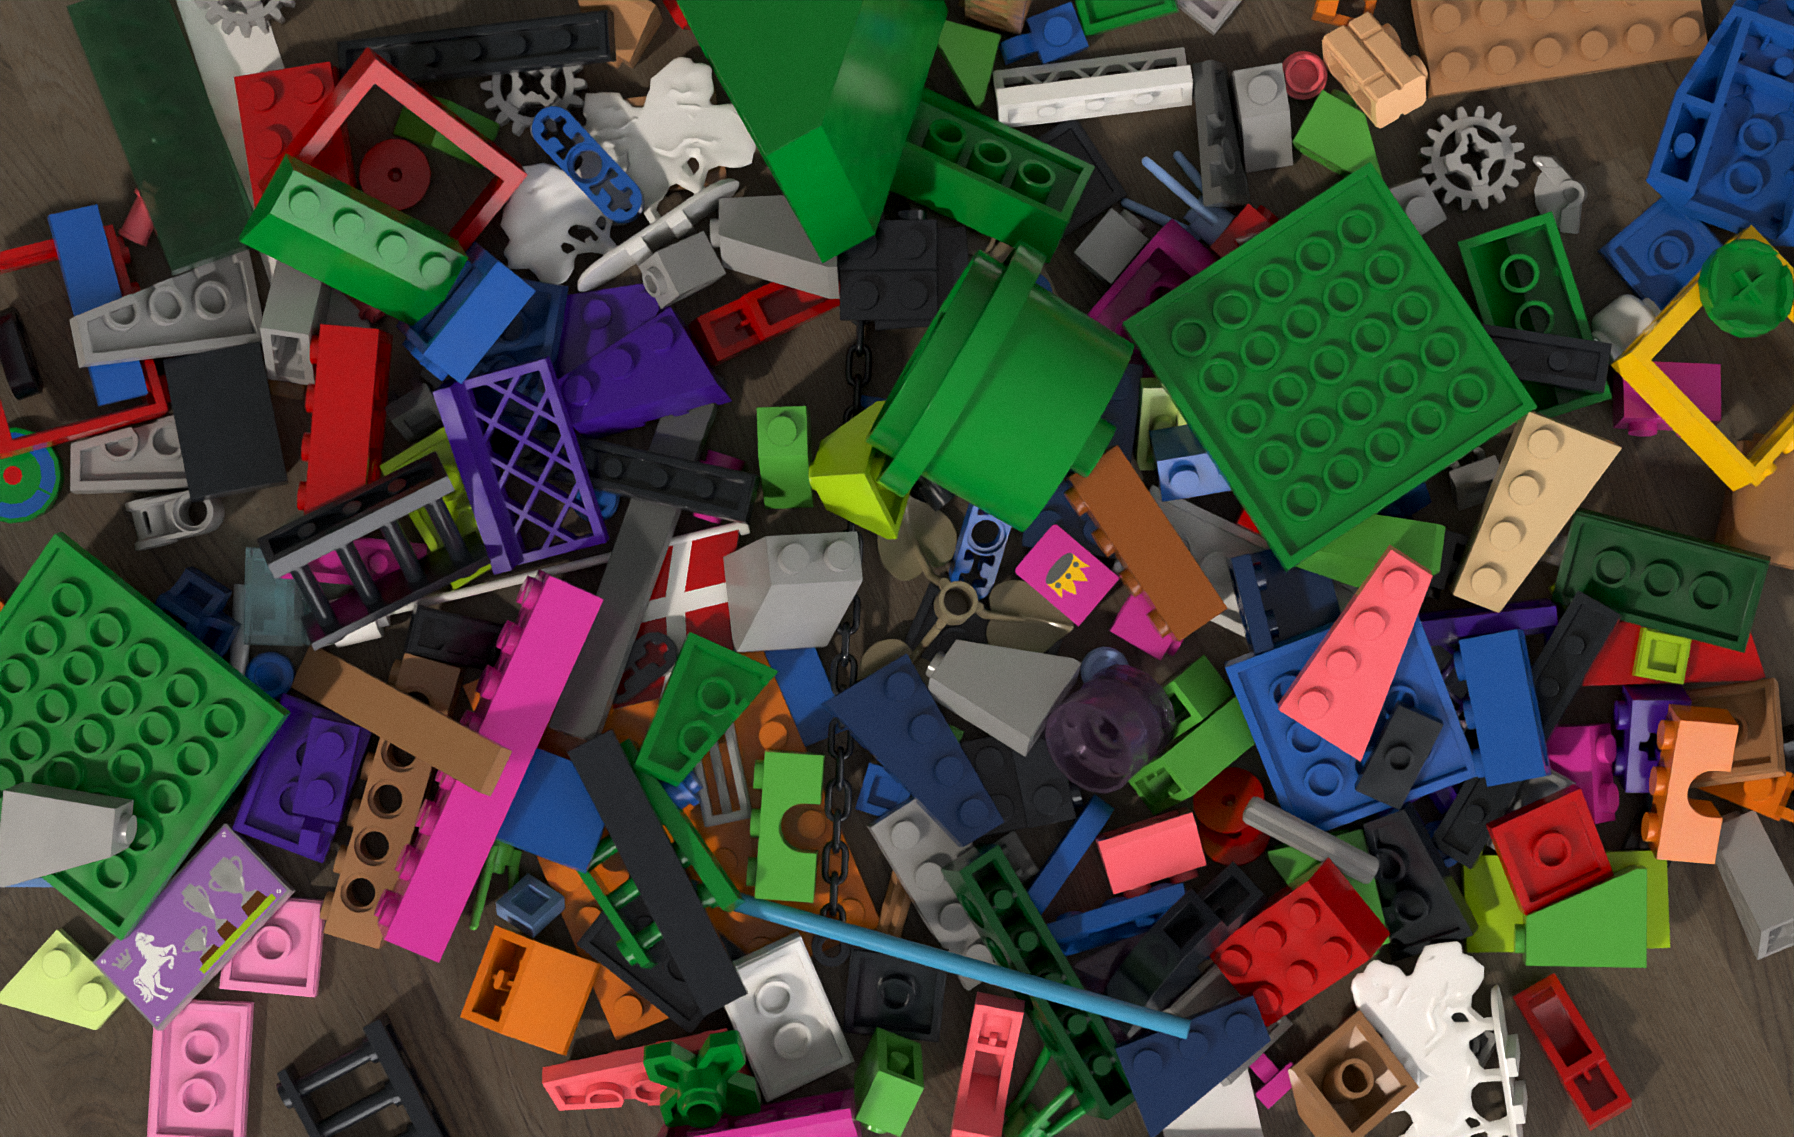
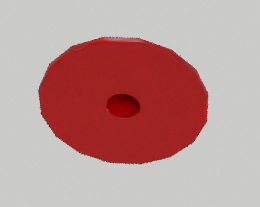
[359,139,431,211]
[1193,767,1265,834]
[1199,823,1270,866]

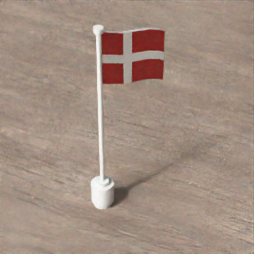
[326,522,751,710]

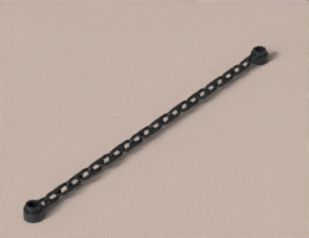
[811,212,885,967]

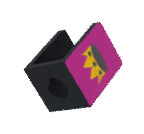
[1014,525,1119,627]

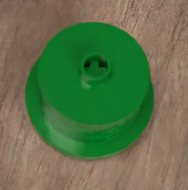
[865,240,1134,532]

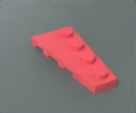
[1278,544,1433,762]
[542,1028,758,1111]

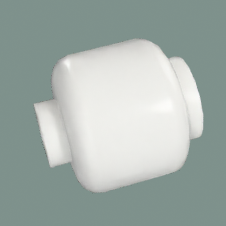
[1591,294,1661,365]

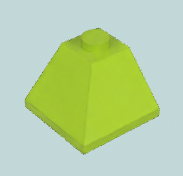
[809,401,911,539]

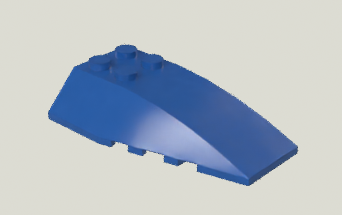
[1645,0,1794,247]

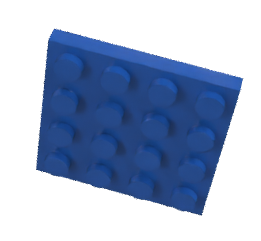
[1224,615,1477,831]

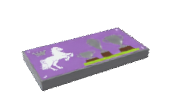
[92,823,296,1031]

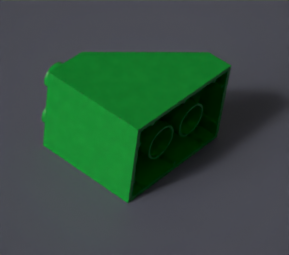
[676,0,948,263]

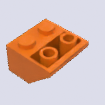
[460,925,601,1056]

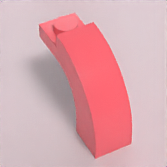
[950,992,1025,1137]

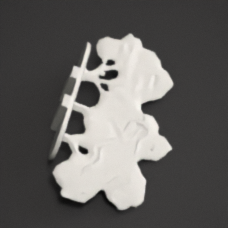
[500,57,756,292]
[1351,941,1528,1137]

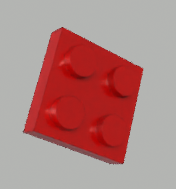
[1486,784,1614,916]

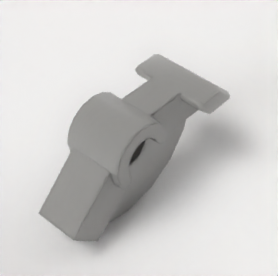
[1532,154,1588,234]

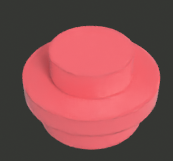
[1282,51,1328,100]

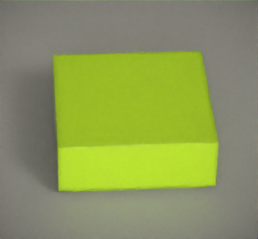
[1632,627,1692,685]

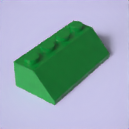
[890,87,1095,264]
[238,154,468,326]
[1457,211,1612,424]

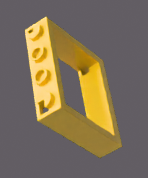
[1611,225,1794,492]

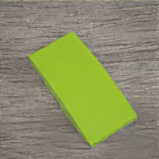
[1461,849,1670,953]

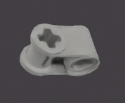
[125,490,225,551]

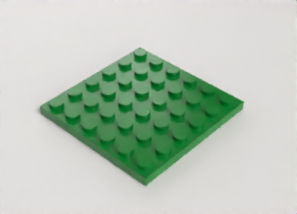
[1122,162,1537,572]
[0,532,291,941]

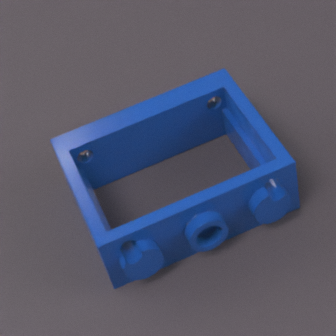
[396,241,535,384]

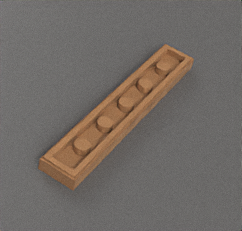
[291,644,512,797]

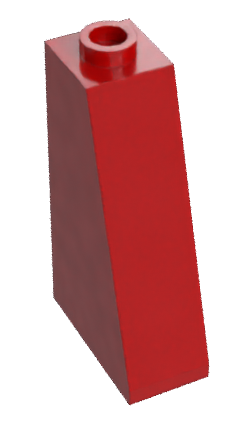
[1582,620,1766,686]

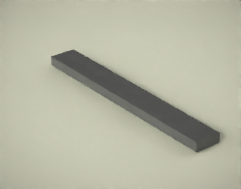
[548,376,728,741]

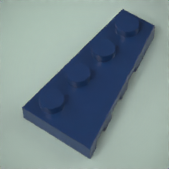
[821,653,1004,847]

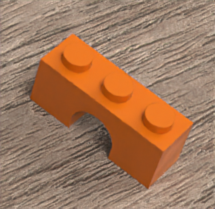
[1641,704,1739,864]

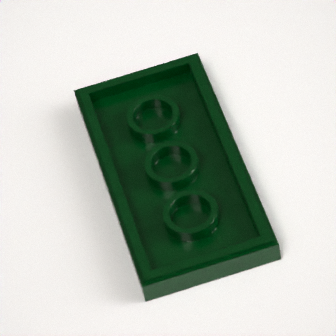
[1551,507,1771,653]

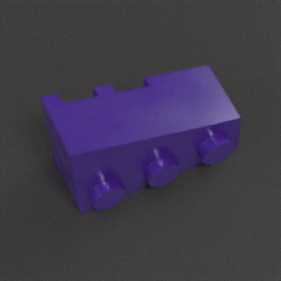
[558,307,732,439]

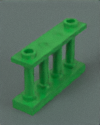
[576,738,746,969]

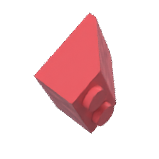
[1095,806,1207,899]

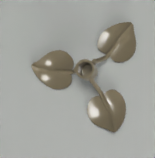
[857,496,1074,689]

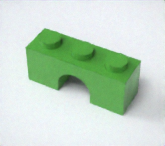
[746,749,825,903]

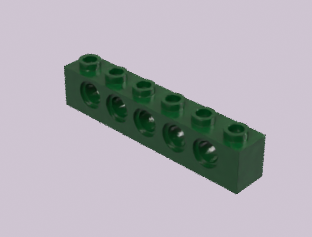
[940,843,1136,1120]

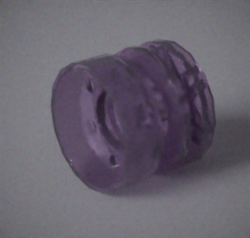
[1045,664,1176,794]

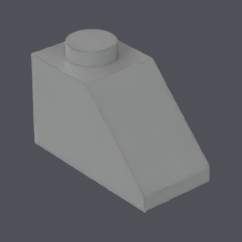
[1229,63,1293,173]

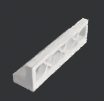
[992,47,1193,127]

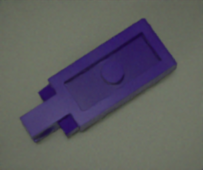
[292,716,362,856]

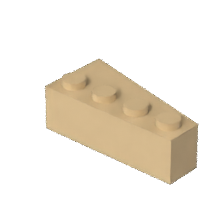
[1449,411,1622,613]

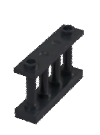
[257,451,491,651]
[276,1013,452,1137]

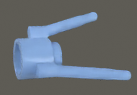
[1121,151,1234,246]

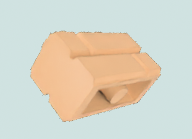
[1322,12,1428,129]

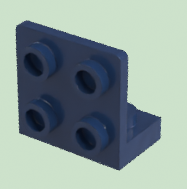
[1226,549,1341,654]

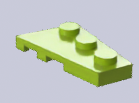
[379,427,492,590]

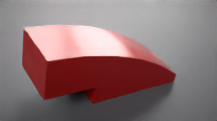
[688,281,840,367]
[1512,973,1632,1131]

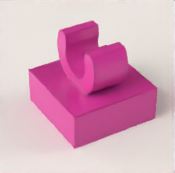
[1249,1053,1294,1109]

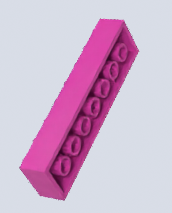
[374,569,604,963]

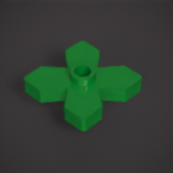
[643,1030,761,1128]

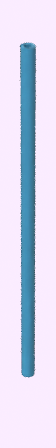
[691,879,1192,1039]

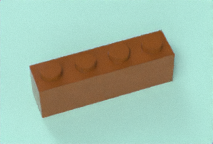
[1063,445,1228,642]

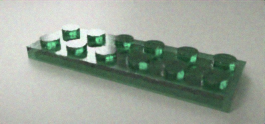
[67,0,254,276]

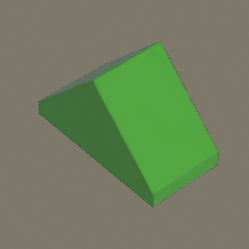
[937,20,1001,111]
[393,95,500,170]

